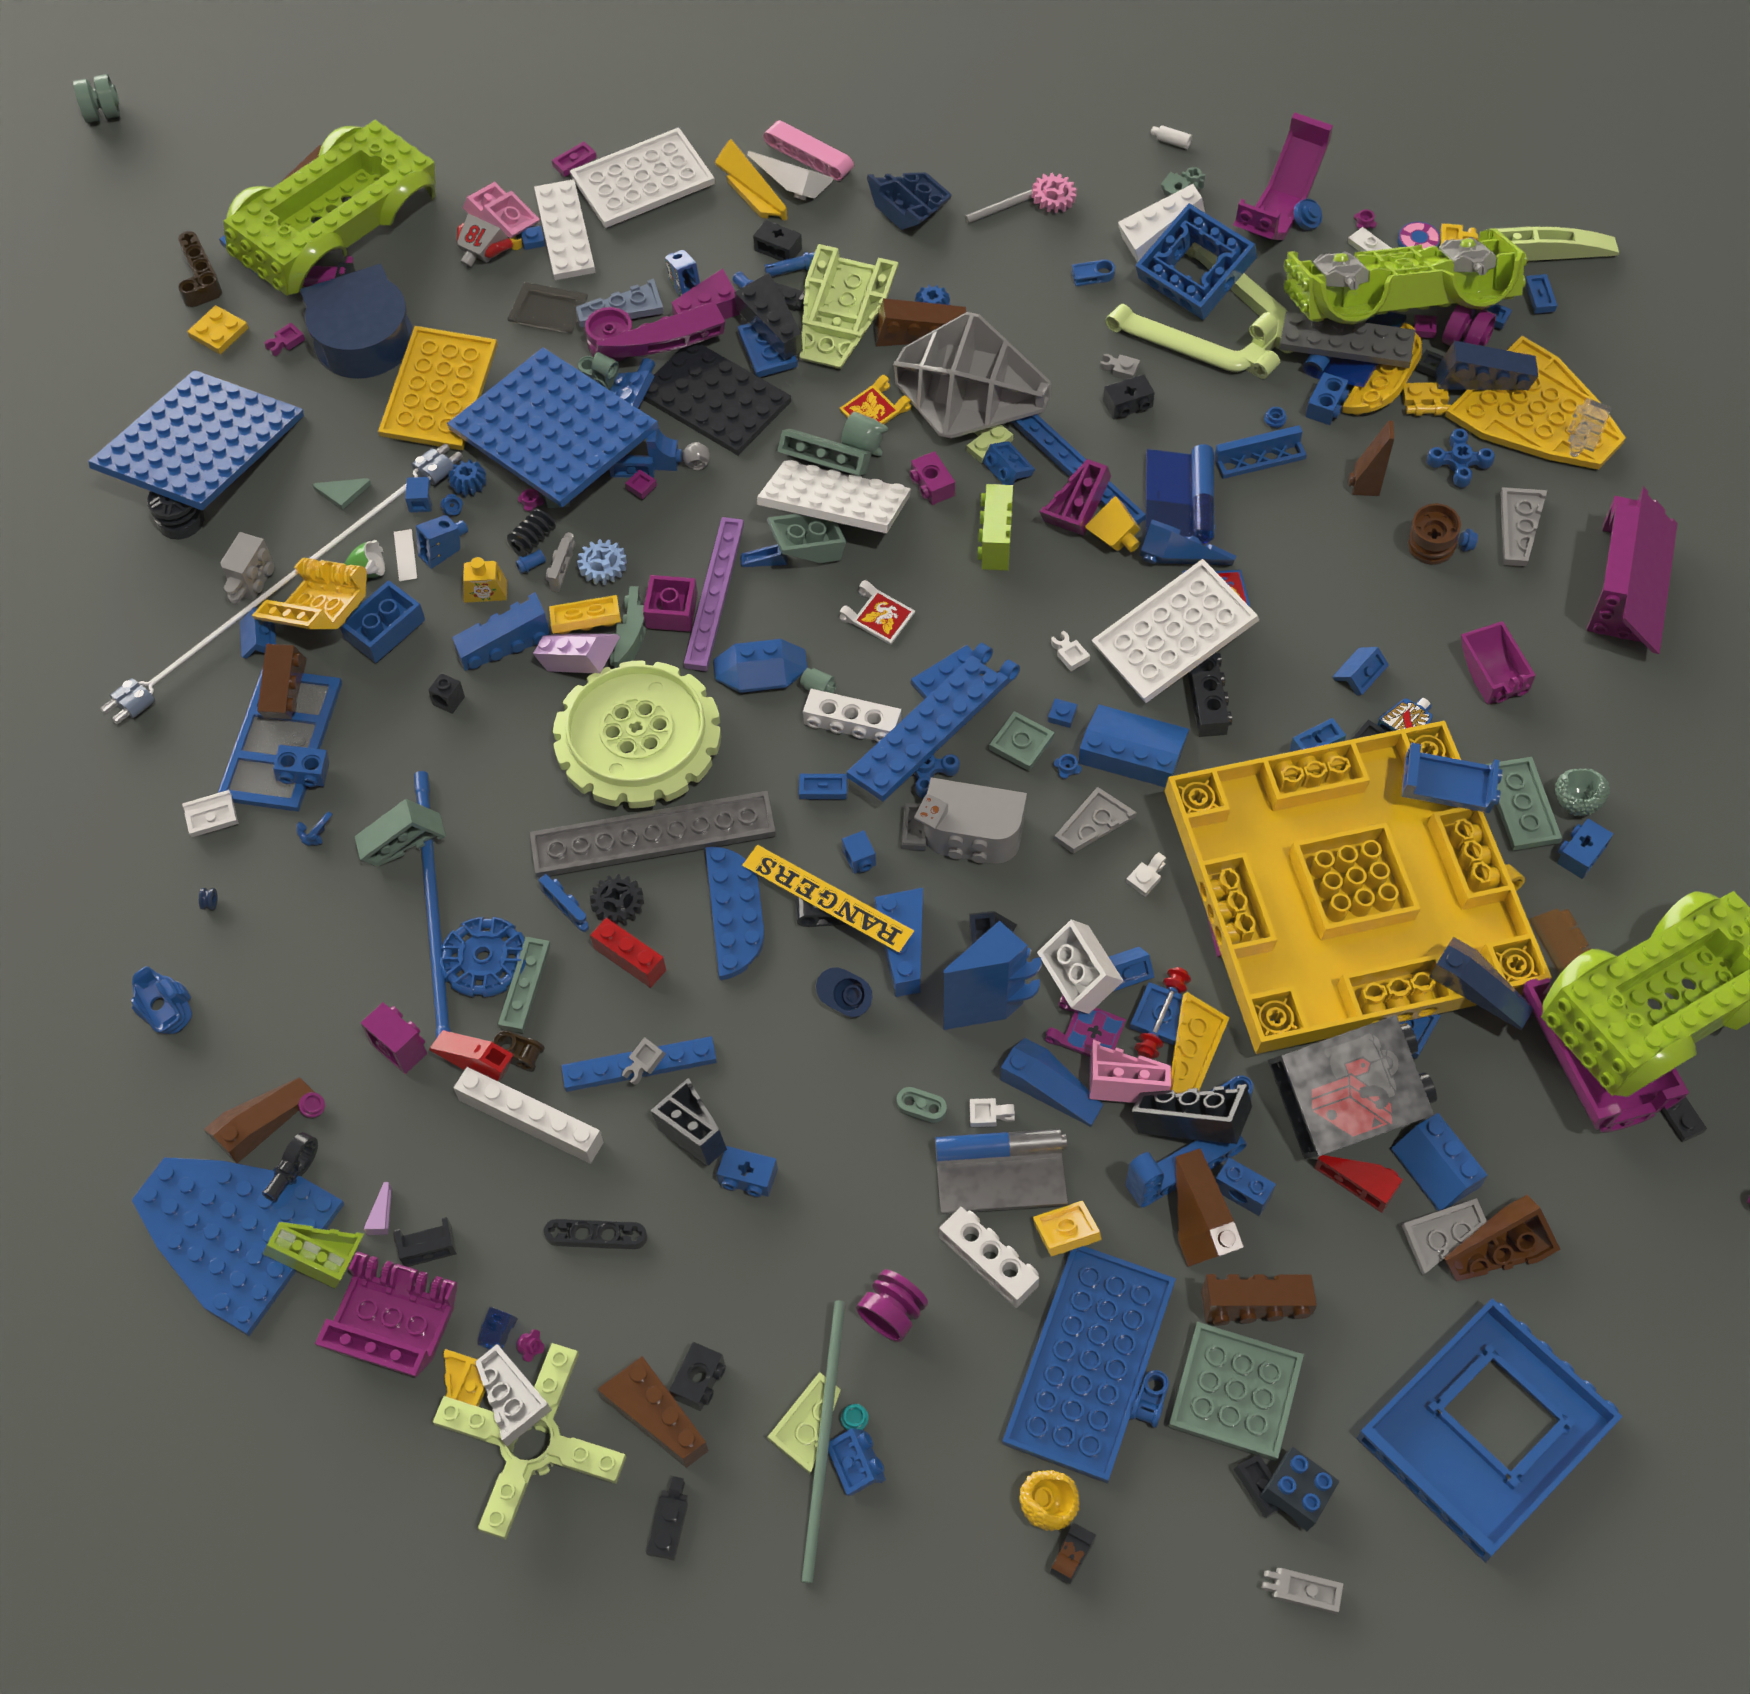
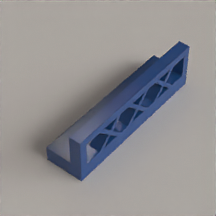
[1214,425,1307,479]

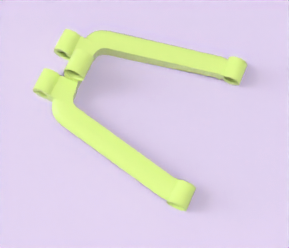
[1105,242,1292,379]

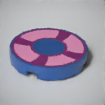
[1398,221,1441,249]

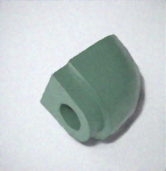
[1161,172,1189,196]

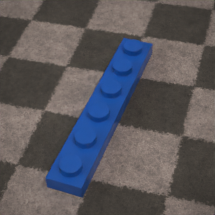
[562,1036,717,1092]

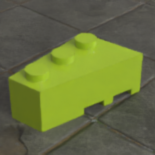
[263,1222,364,1289]

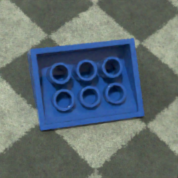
[1078,704,1189,788]

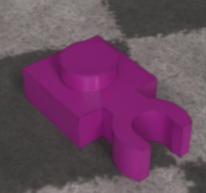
[264,323,305,356]

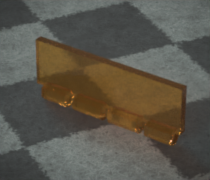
[1530,908,1591,974]

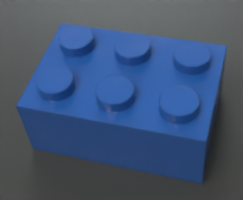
[340,580,425,663]

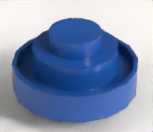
[1294,198,1322,230]

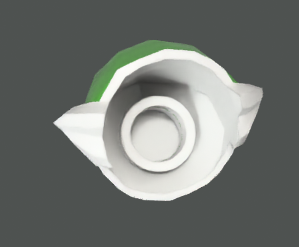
[344,540,385,578]

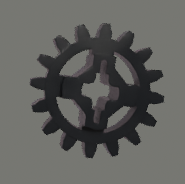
[590,874,644,925]

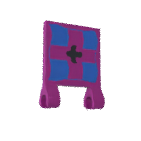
[1045,995,1126,1057]

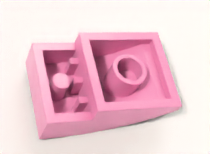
[463,182,540,238]

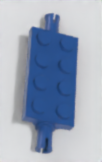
[610,358,655,408]

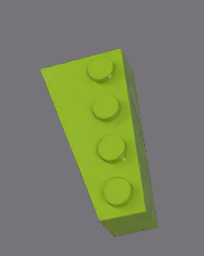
[977,484,1013,571]

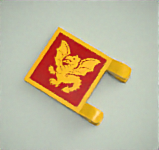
[839,375,911,424]

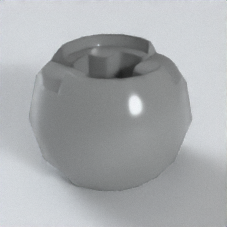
[683,442,711,470]

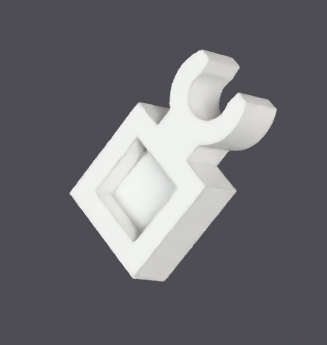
[1051,631,1090,671]

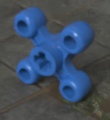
[1427,429,1495,488]
[914,754,960,799]

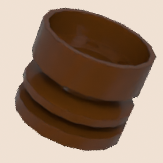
[1408,503,1461,565]

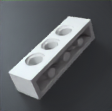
[803,689,902,742]
[939,1207,1039,1309]

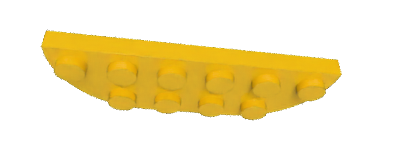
[1342,319,1422,415]

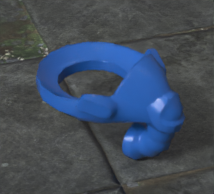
[296,812,333,846]

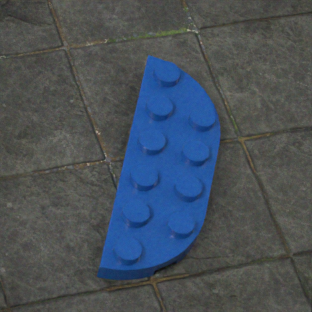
[705,847,764,980]

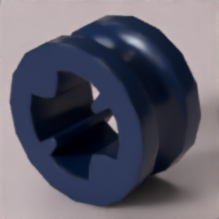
[198,888,218,910]

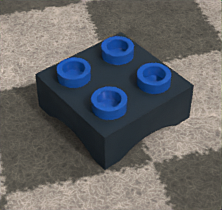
[1260,1447,1340,1532]

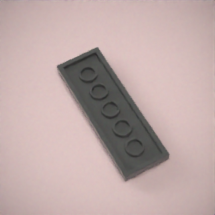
[1279,312,1415,368]

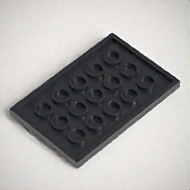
[643,342,792,456]

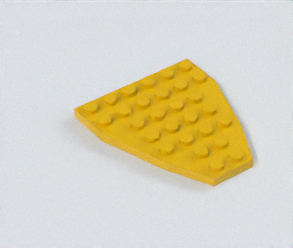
[1445,336,1626,470]

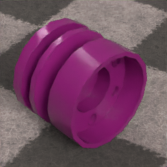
[856,1269,928,1342]

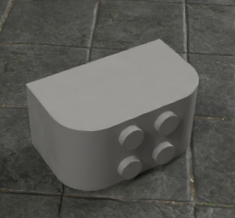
[924,778,1027,864]

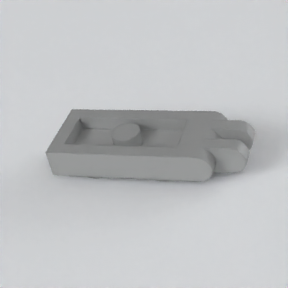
[546,532,575,592]
[1262,1568,1343,1615]

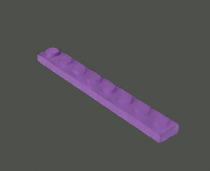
[684,517,744,671]

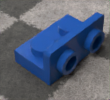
[983,441,1035,485]
[828,1428,886,1496]

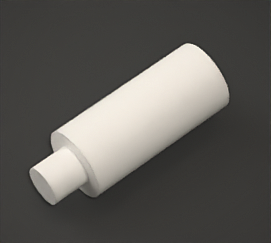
[1151,125,1192,149]

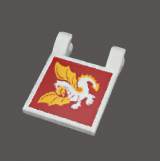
[839,580,915,645]

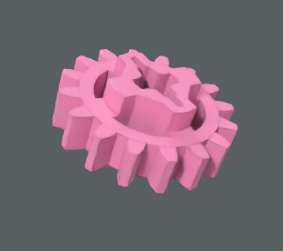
[1032,173,1077,213]

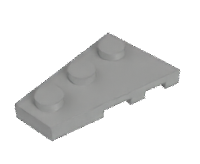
[1401,1198,1487,1276]

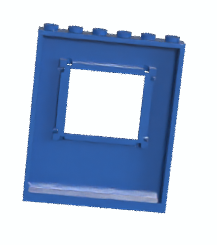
[1357,1298,1623,1563]

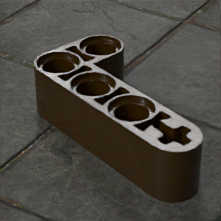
[178,231,222,307]

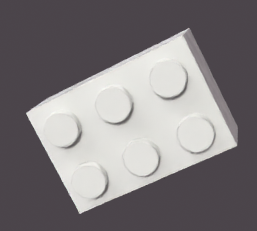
[1037,919,1123,1014]

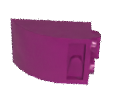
[1461,621,1536,705]

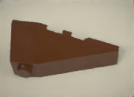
[1348,421,1394,496]
[204,1077,315,1164]
[1175,1148,1244,1267]

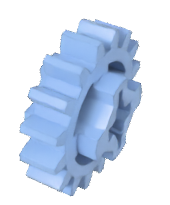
[577,539,627,585]

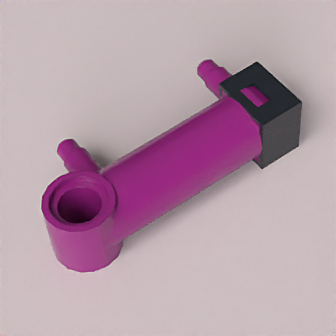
[303,256,355,287]

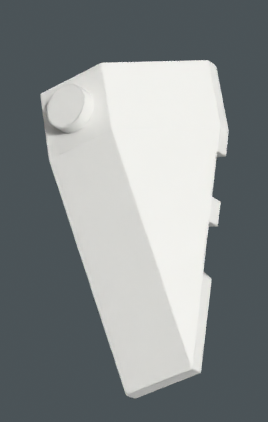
[747,151,833,200]

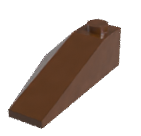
[1444,1195,1561,1281]

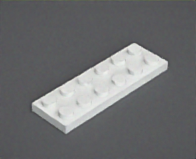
[534,179,596,280]

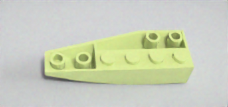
[1486,227,1619,261]

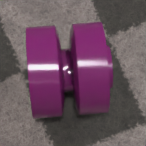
[1442,304,1497,346]

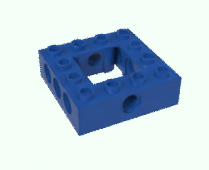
[1135,203,1257,320]

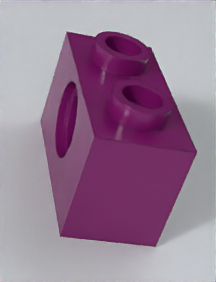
[909,451,955,505]

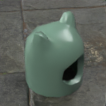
[841,412,888,456]

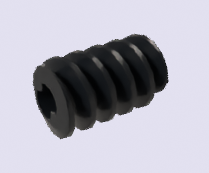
[507,509,556,558]

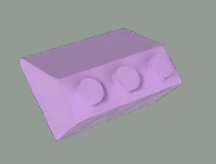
[533,633,620,673]

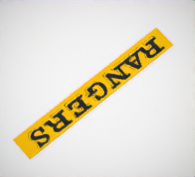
[742,845,914,952]

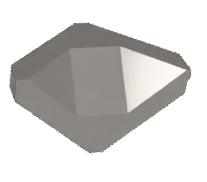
[893,312,1051,438]

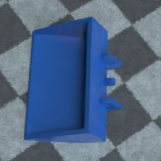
[944,921,1042,1030]

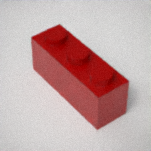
[590,918,666,988]

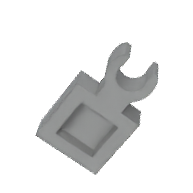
[1100,354,1140,380]
[622,1037,666,1085]

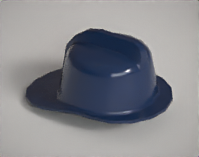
[816,967,873,1017]

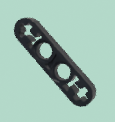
[544,1219,647,1249]

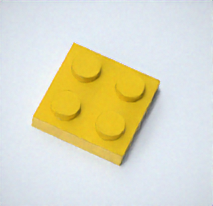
[187,305,249,355]
[1033,1200,1102,1257]

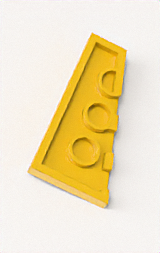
[1170,992,1229,1094]

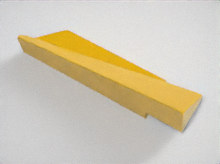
[715,139,787,221]

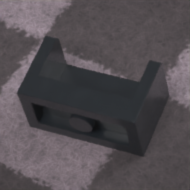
[394,1217,457,1267]

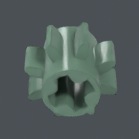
[1181,167,1206,191]

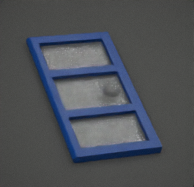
[218,668,343,812]

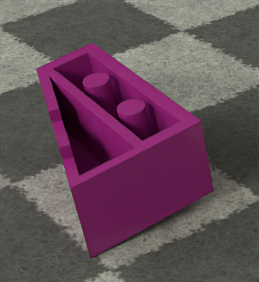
[672,268,740,320]
[1039,459,1112,535]

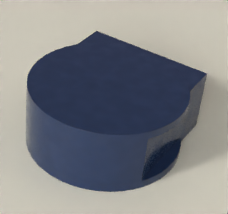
[300,263,413,379]

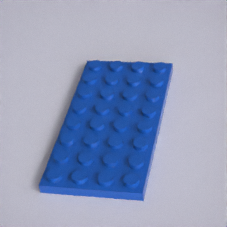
[1002,1246,1176,1483]

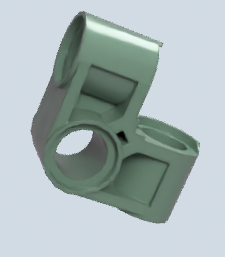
[578,352,619,390]

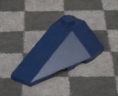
[1429,937,1533,1030]

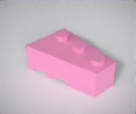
[1089,1040,1171,1103]

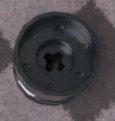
[147,491,204,540]

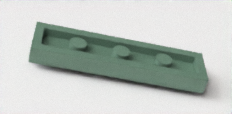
[498,937,551,1033]

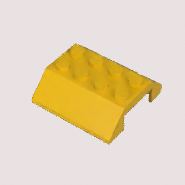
[252,558,367,629]

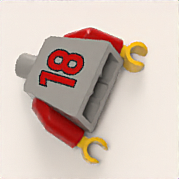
[457,213,522,268]

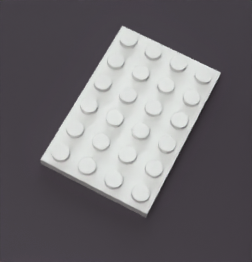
[570,127,715,228]
[757,460,911,533]
[1092,559,1259,703]

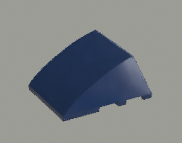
[867,172,952,230]

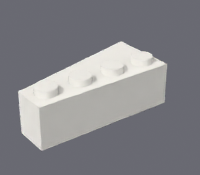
[1118,184,1205,263]

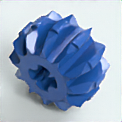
[915,284,950,305]
[449,459,487,497]

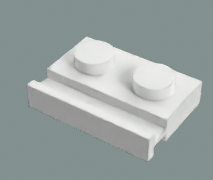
[182,790,239,837]

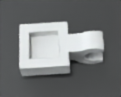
[1126,852,1166,897]
[970,1098,1015,1127]

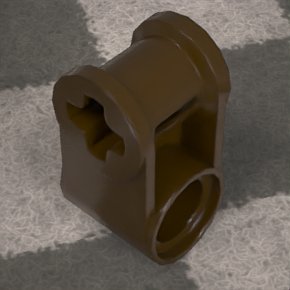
[493,1031,545,1072]

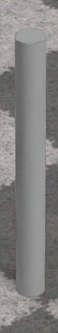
[965,190,1032,224]

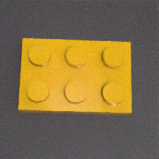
[549,595,621,634]

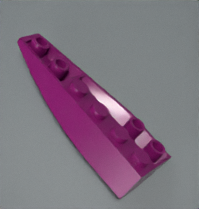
[596,301,725,357]

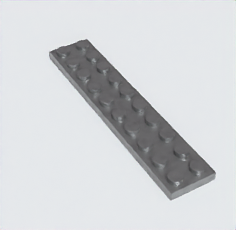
[530,791,776,878]

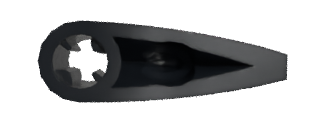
[795,897,847,927]

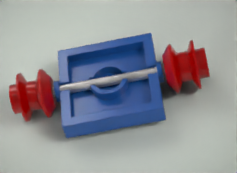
[1130,967,1191,1059]

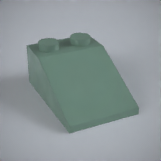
[767,513,846,563]

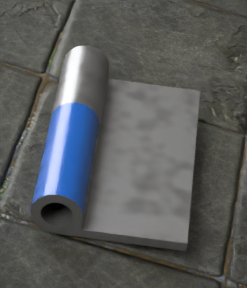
[935,1129,1068,1214]

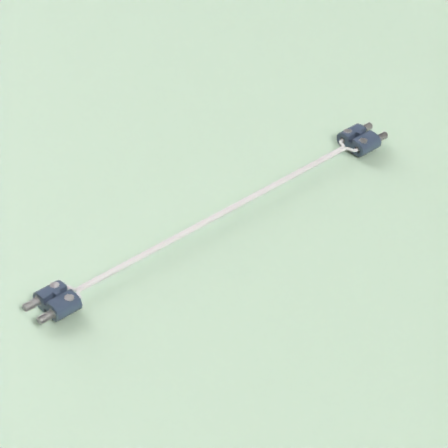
[100,444,463,724]

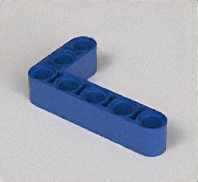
[1126,1136,1247,1208]

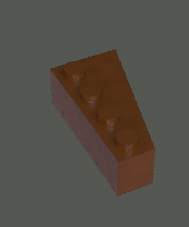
[1201,1274,1317,1326]

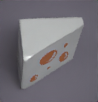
[914,793,948,830]

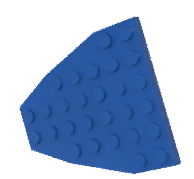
[132,1157,344,1336]

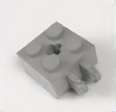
[220,532,275,603]

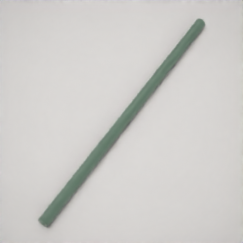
[802,1300,846,1584]

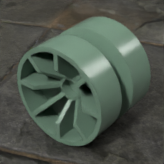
[73,74,120,123]

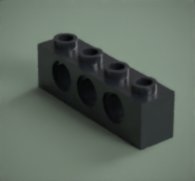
[1188,652,1232,737]

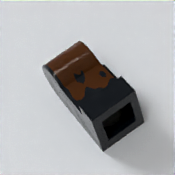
[1050,1522,1096,1585]

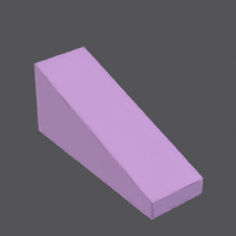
[364,1182,392,1235]

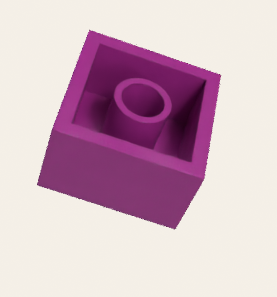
[643,575,698,632]
[361,1002,427,1074]

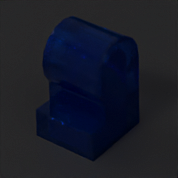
[478,1307,518,1350]

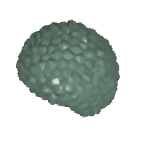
[1555,768,1610,816]

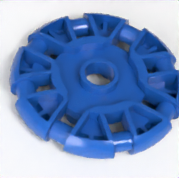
[440,916,528,998]

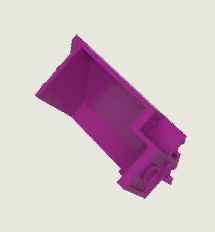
[1587,486,1678,654]

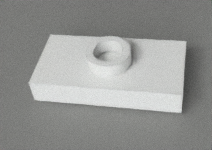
[1347,227,1391,252]

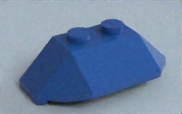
[714,639,807,693]

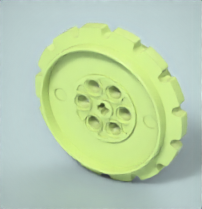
[553,661,721,808]

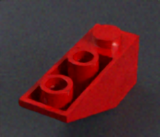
[429,1030,514,1082]

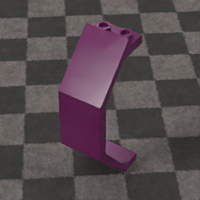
[1233,112,1333,240]

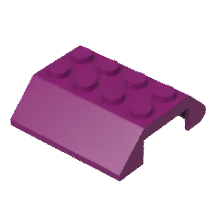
[315,1252,458,1377]

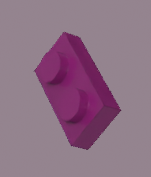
[551,141,597,177]

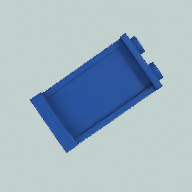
[1401,743,1502,813]

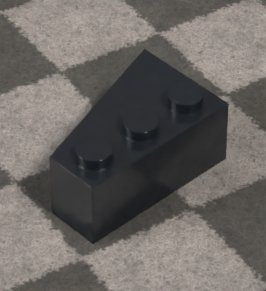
[650,1078,727,1166]

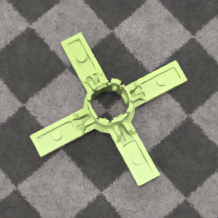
[433,1343,626,1540]

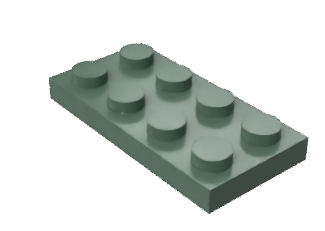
[1485,757,1562,851]

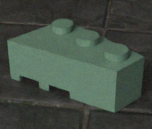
[355,799,446,867]

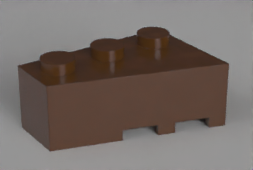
[257,644,307,719]

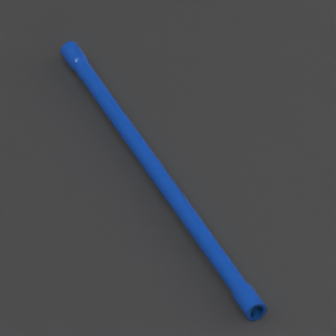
[414,771,451,1039]

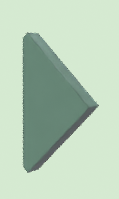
[313,478,372,510]

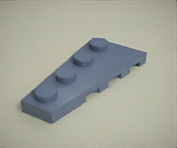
[576,279,663,327]

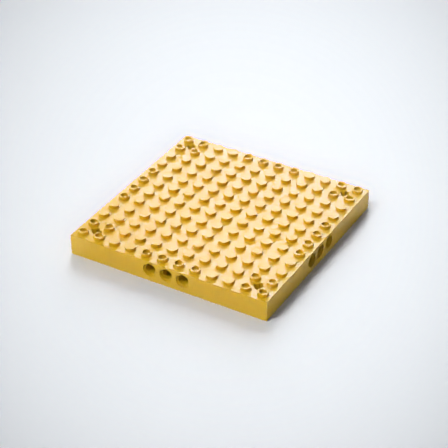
[1165,721,1552,1054]

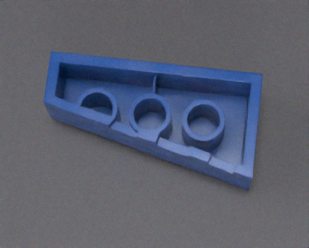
[452,592,550,671]

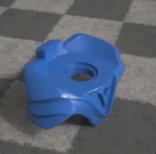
[131,966,192,1034]

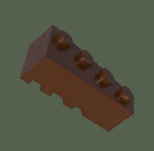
[874,298,966,347]
[597,1356,709,1468]

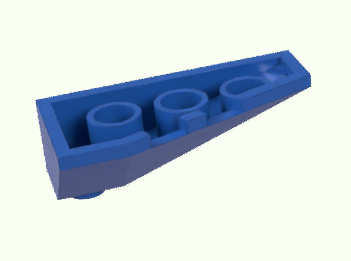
[1140,519,1236,565]
[1000,1038,1103,1127]

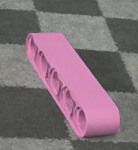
[763,120,854,181]

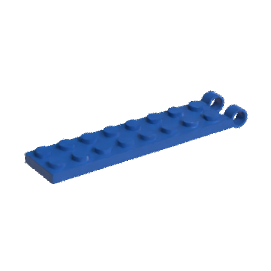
[847,643,1020,802]

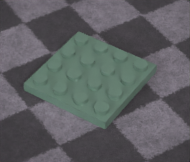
[1169,1322,1304,1461]

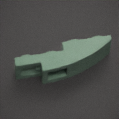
[610,586,647,668]

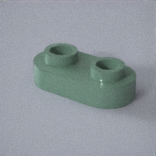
[897,1087,947,1123]

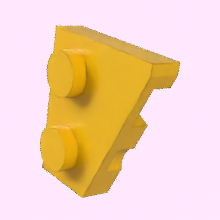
[444,1349,486,1407]

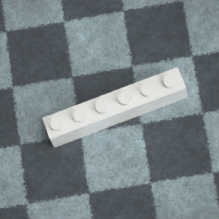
[454,1067,604,1164]

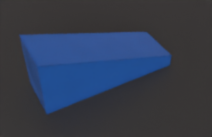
[741,544,787,567]

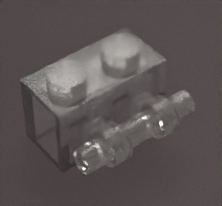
[1568,398,1612,457]

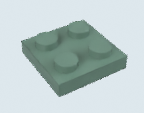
[989,711,1055,771]

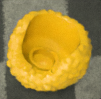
[1019,1470,1080,1531]

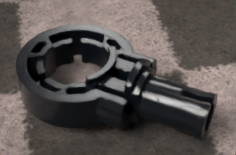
[262,1132,318,1202]

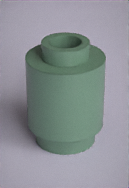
[800,668,837,693]

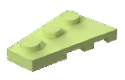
[767,1372,841,1474]

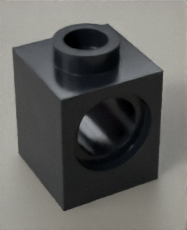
[428,673,465,714]

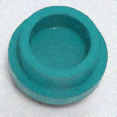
[841,1404,869,1430]

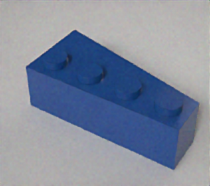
[875,888,923,997]

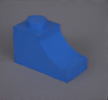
[646,428,682,471]

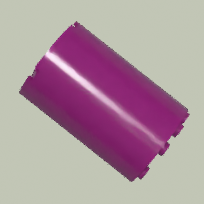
[1523,978,1689,1132]

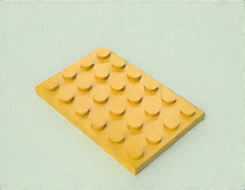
[378,326,498,451]

